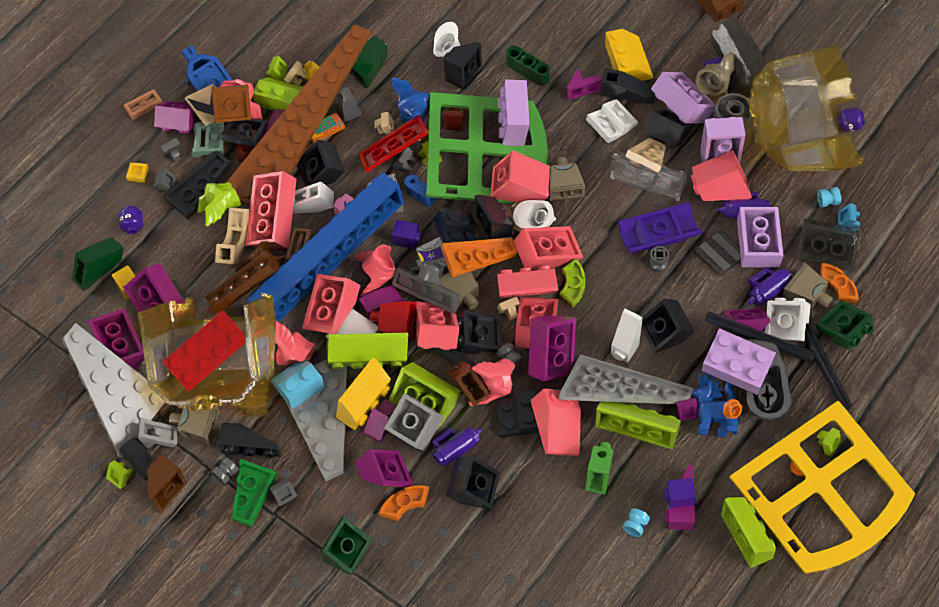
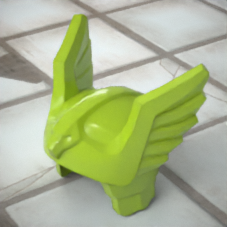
[197,182,241,226]

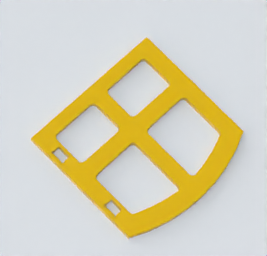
[729,401,915,574]

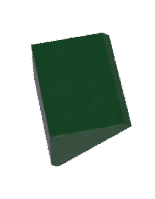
[320,516,372,575]

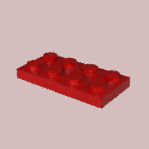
[162,310,249,392]

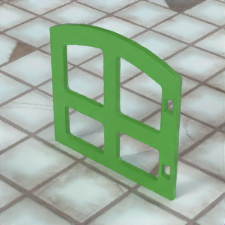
[426,92,548,204]

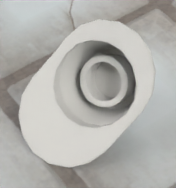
[433,22,461,58]
[513,200,556,228]

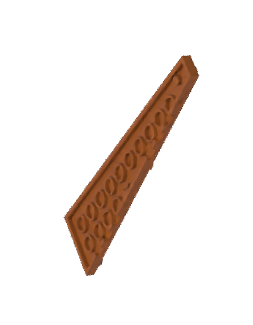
[226,24,371,206]

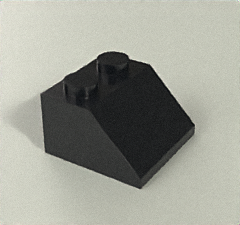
[443,42,482,89]
[644,109,695,148]
[298,139,345,187]
[475,194,514,239]
[641,298,695,353]
[446,455,501,510]

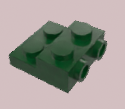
[816,300,874,350]

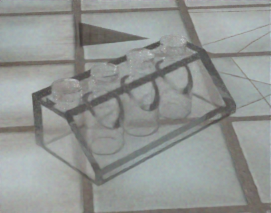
[610,151,688,201]

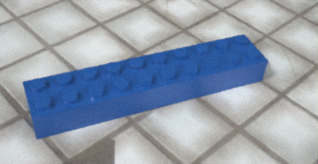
[246,172,404,330]

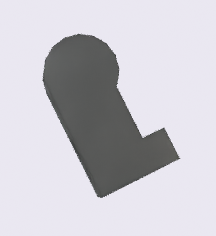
[337,87,362,122]

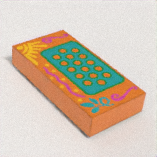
[311,113,345,144]

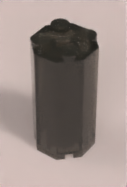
[710,18,773,98]

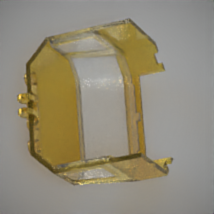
[748,44,865,172]
[138,292,276,411]

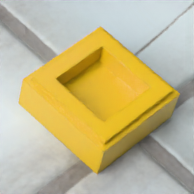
[126,162,149,183]

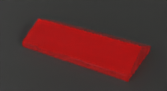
[359,115,429,173]

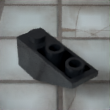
[601,68,655,104]
[218,423,281,458]

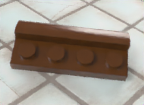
[205,251,280,315]

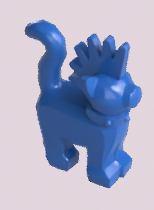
[692,374,738,437]

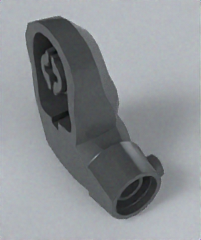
[745,339,792,421]

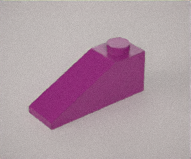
[664,464,695,530]

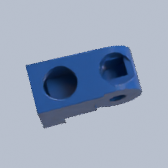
[405,175,438,208]

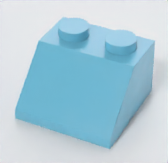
[270,360,325,409]

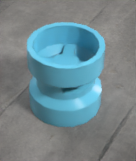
[817,187,841,208]
[622,508,650,537]

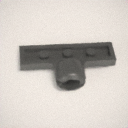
[392,260,461,313]

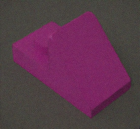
[567,69,602,100]
[364,400,397,443]

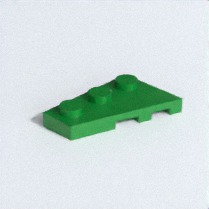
[232,459,277,528]

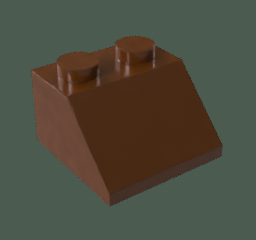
[147,454,187,514]

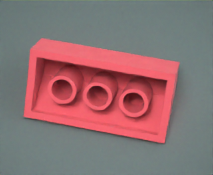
[245,171,296,250]

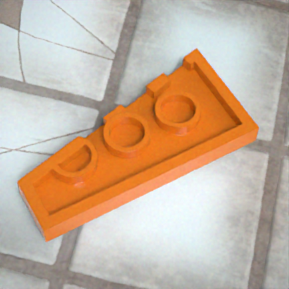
[441,238,518,278]

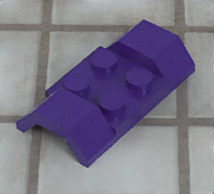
[618,202,702,254]

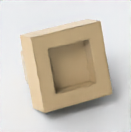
[284,61,307,85]
[374,112,395,135]
[497,297,520,321]

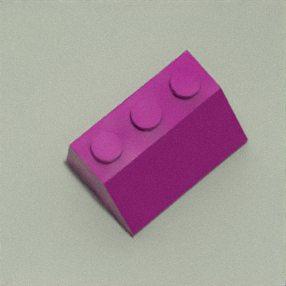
[123,263,190,335]
[88,308,146,370]
[528,315,576,381]

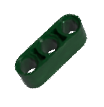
[506,45,550,86]

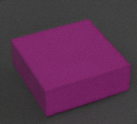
[676,398,698,421]

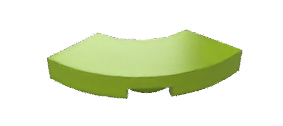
[560,258,585,308]

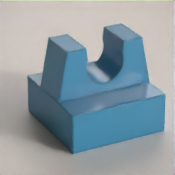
[838,203,860,229]

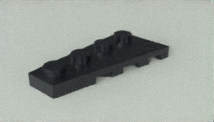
[163,151,230,220]

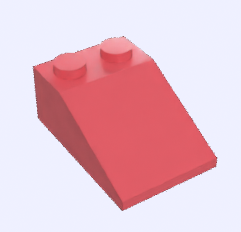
[514,226,583,271]
[302,274,360,334]
[515,297,558,349]
[415,301,459,350]
[530,389,581,456]

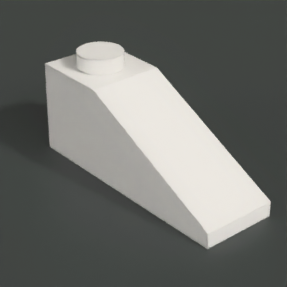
[293,182,334,214]
[611,309,642,363]

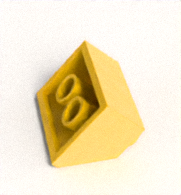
[605,29,653,81]
[336,357,391,430]

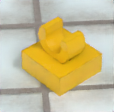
[303,61,319,81]

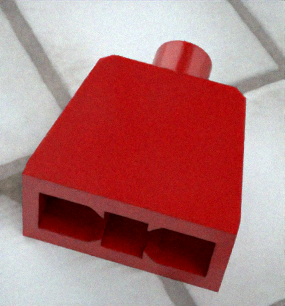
[370,301,417,339]

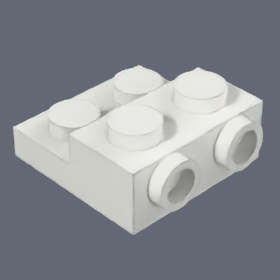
[765,298,810,341]

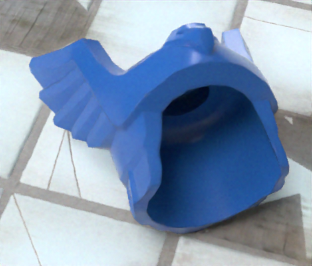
[392,77,430,122]

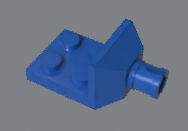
[181,45,232,91]

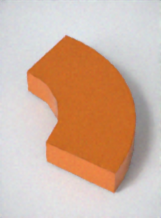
[820,263,859,304]
[378,485,430,521]

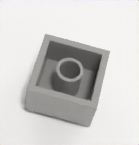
[384,394,444,451]

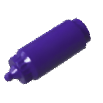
[717,192,770,218]
[748,267,792,306]
[431,427,482,467]

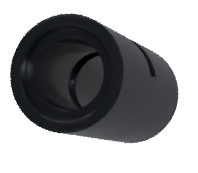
[120,438,154,481]

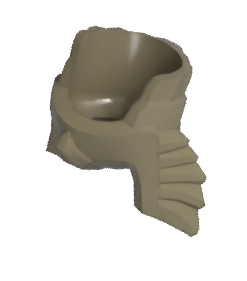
[695,52,734,96]

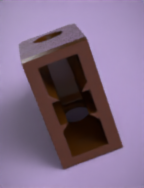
[448,360,490,406]

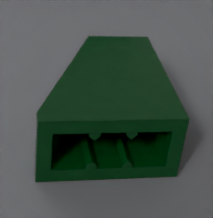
[349,36,388,89]
[72,237,124,291]

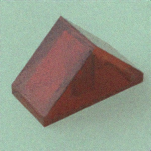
[444,107,466,131]

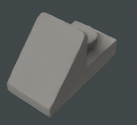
[138,418,178,449]

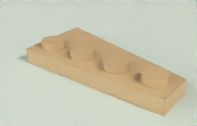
[625,138,666,173]

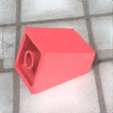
[691,150,752,201]
[490,151,550,203]

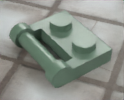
[191,122,225,158]

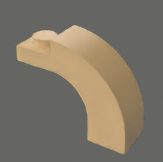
[215,208,249,264]

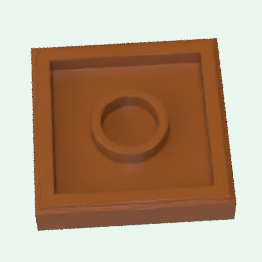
[212,85,251,123]

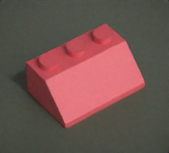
[497,266,558,298]

